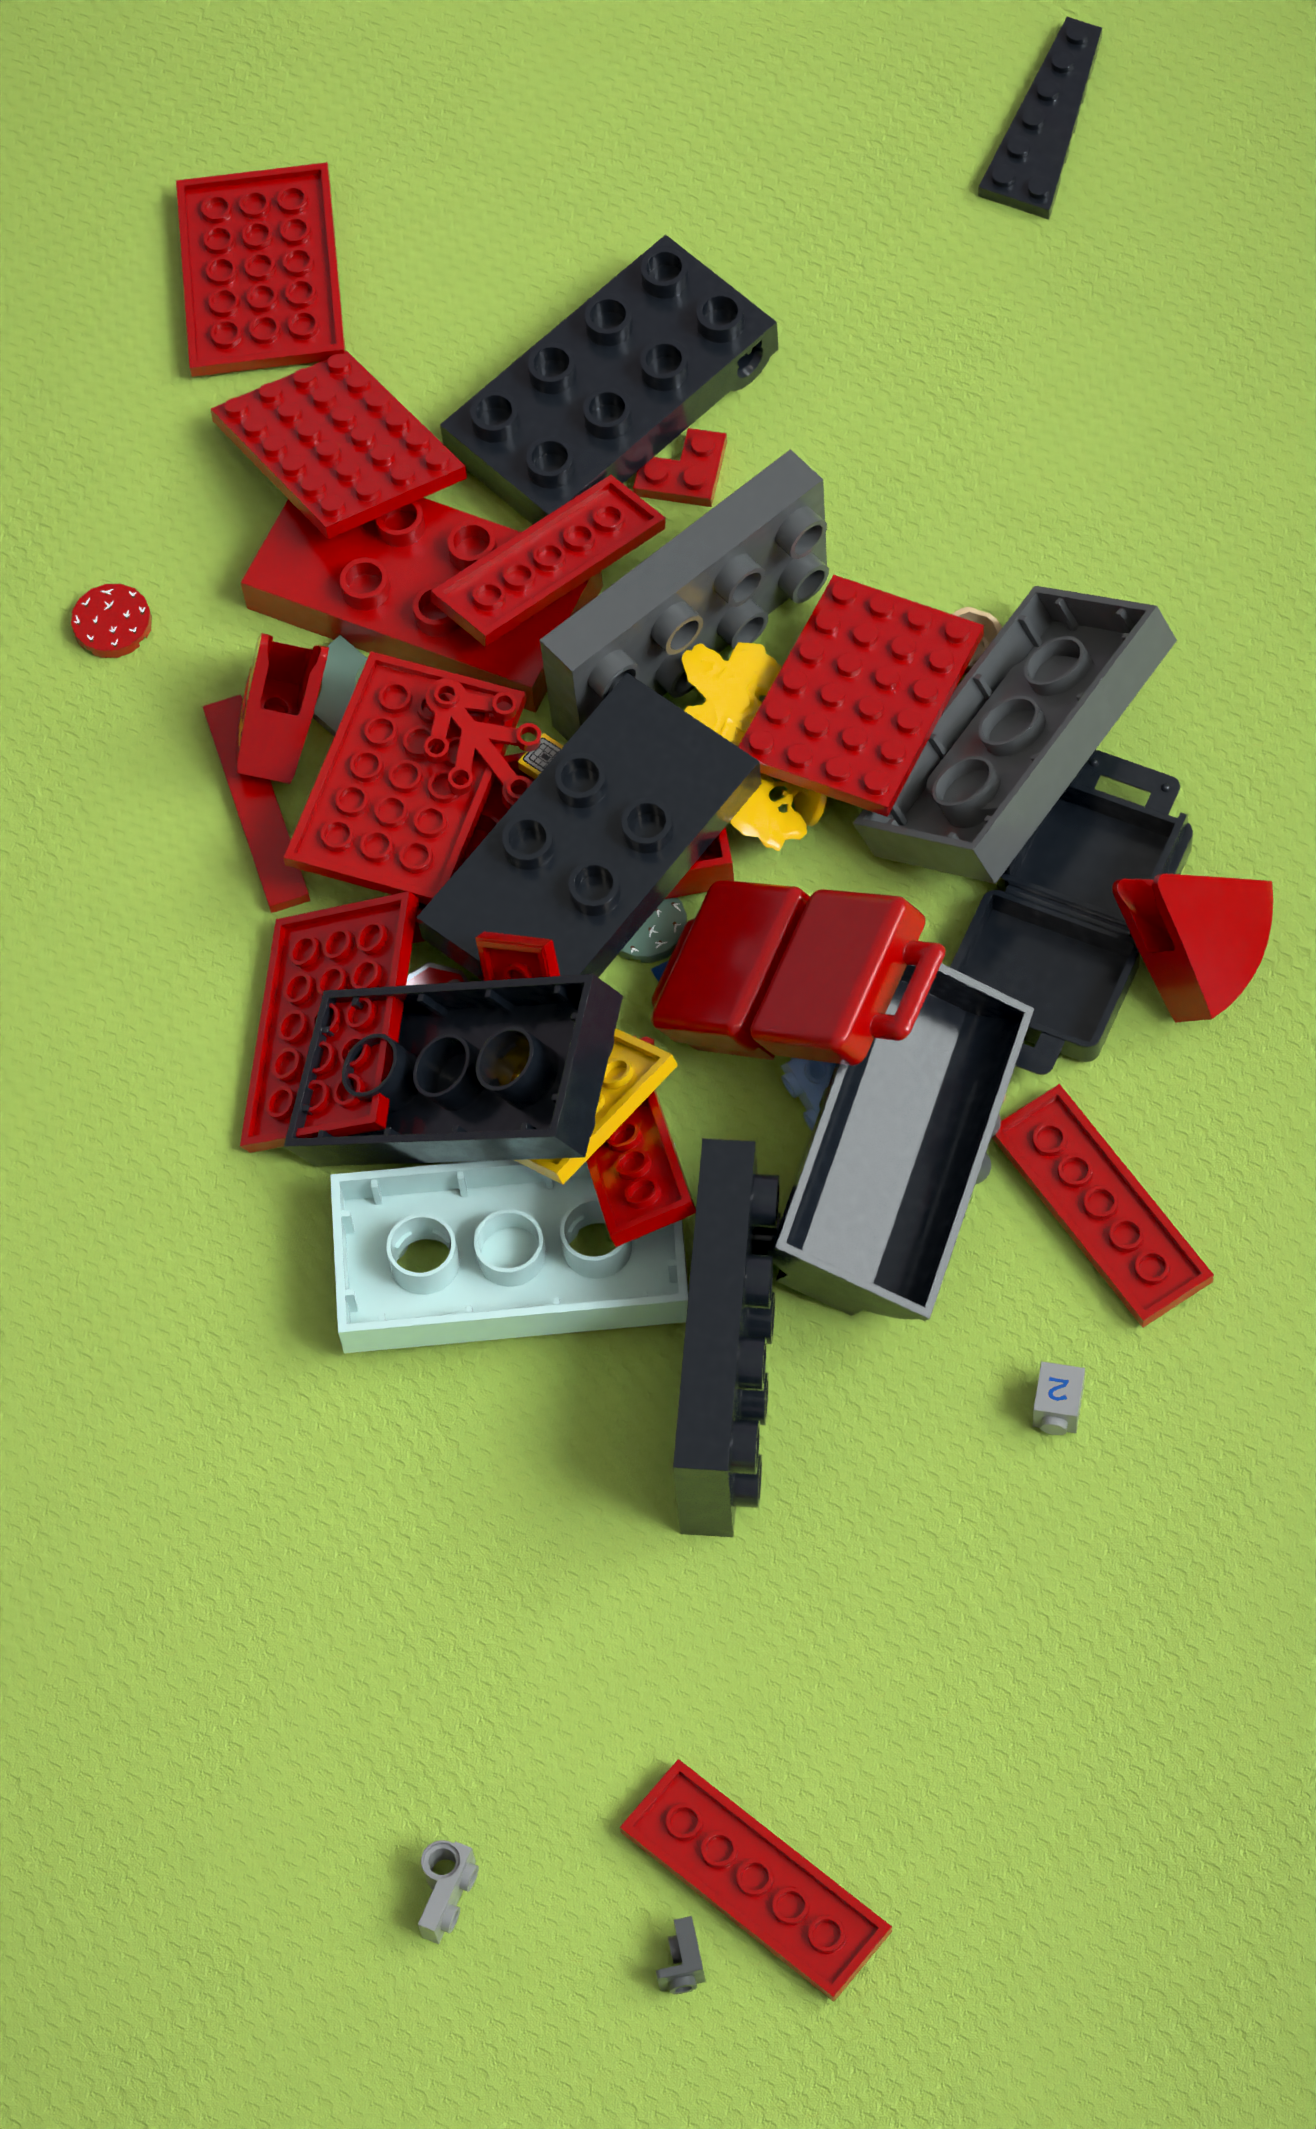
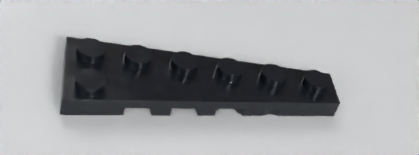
[978,17,1102,220]

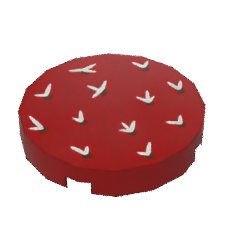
[71,584,152,658]

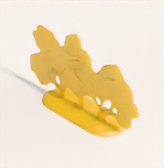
[681,642,827,851]

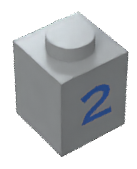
[1033,1362,1085,1435]

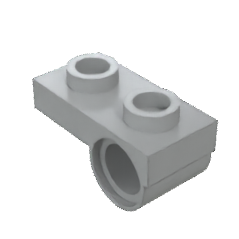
[418,1840,479,1944]

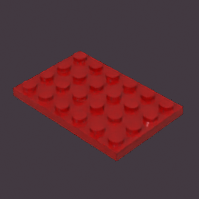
[176,162,346,377]
[211,351,467,540]
[738,574,984,817]
[283,651,527,905]
[240,891,419,1153]

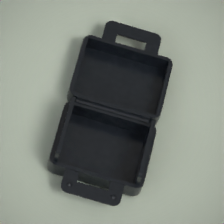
[950,750,1193,1075]

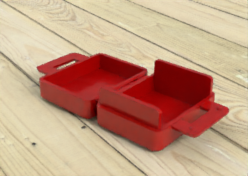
[651,880,946,1066]

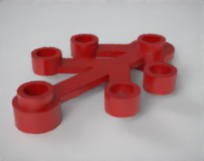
[424,678,541,810]

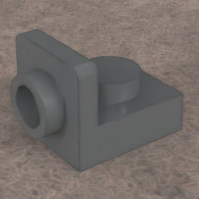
[656,1916,706,1994]

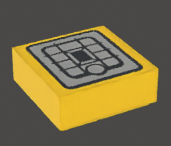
[518,733,563,779]

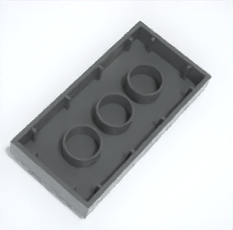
[540,449,829,741]

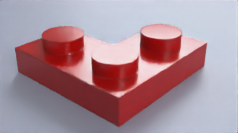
[633,428,727,507]

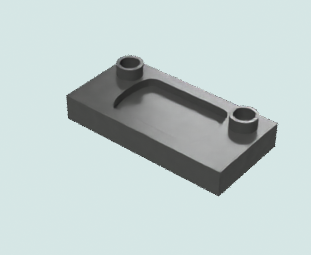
[853,586,1177,884]

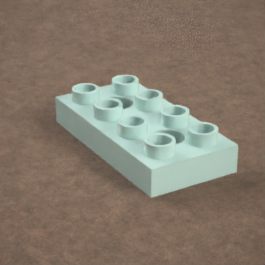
[330,1143,689,1353]

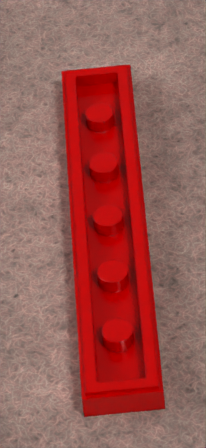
[202,694,311,913]

